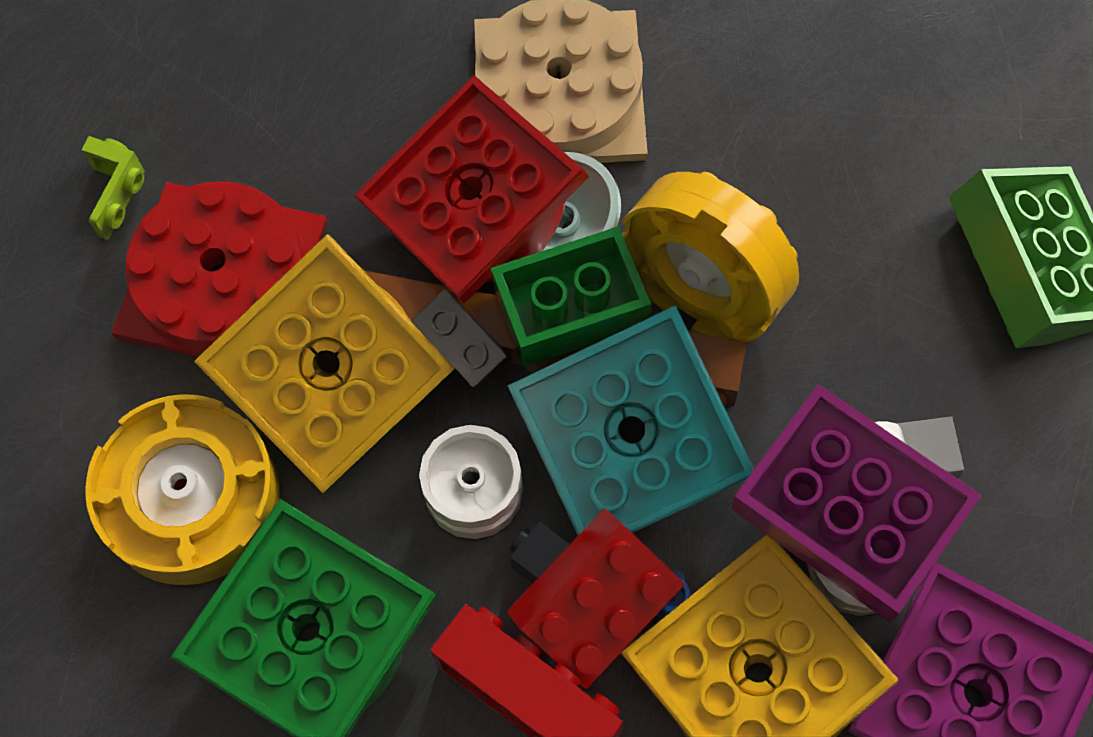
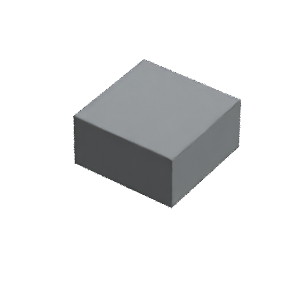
[897,417,964,478]

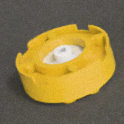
[622,172,799,342]
[85,395,280,585]

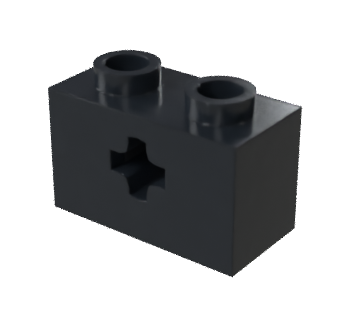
[411,290,512,389]

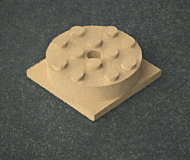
[474,0,648,163]

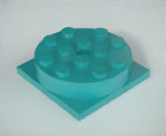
[508,306,754,535]

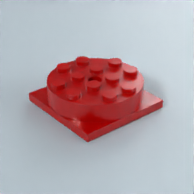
[354,75,589,303]
[111,181,329,357]

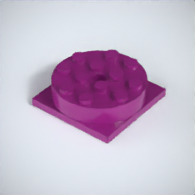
[848,562,1093,737]

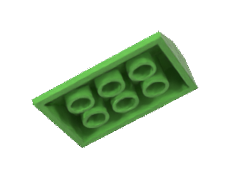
[949,166,1093,348]

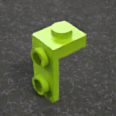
[81,136,145,240]

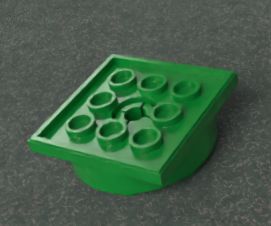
[171,499,437,737]

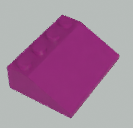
[731,384,982,623]

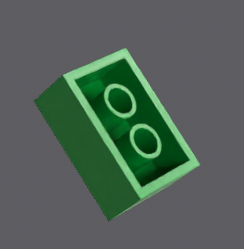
[491,226,651,368]

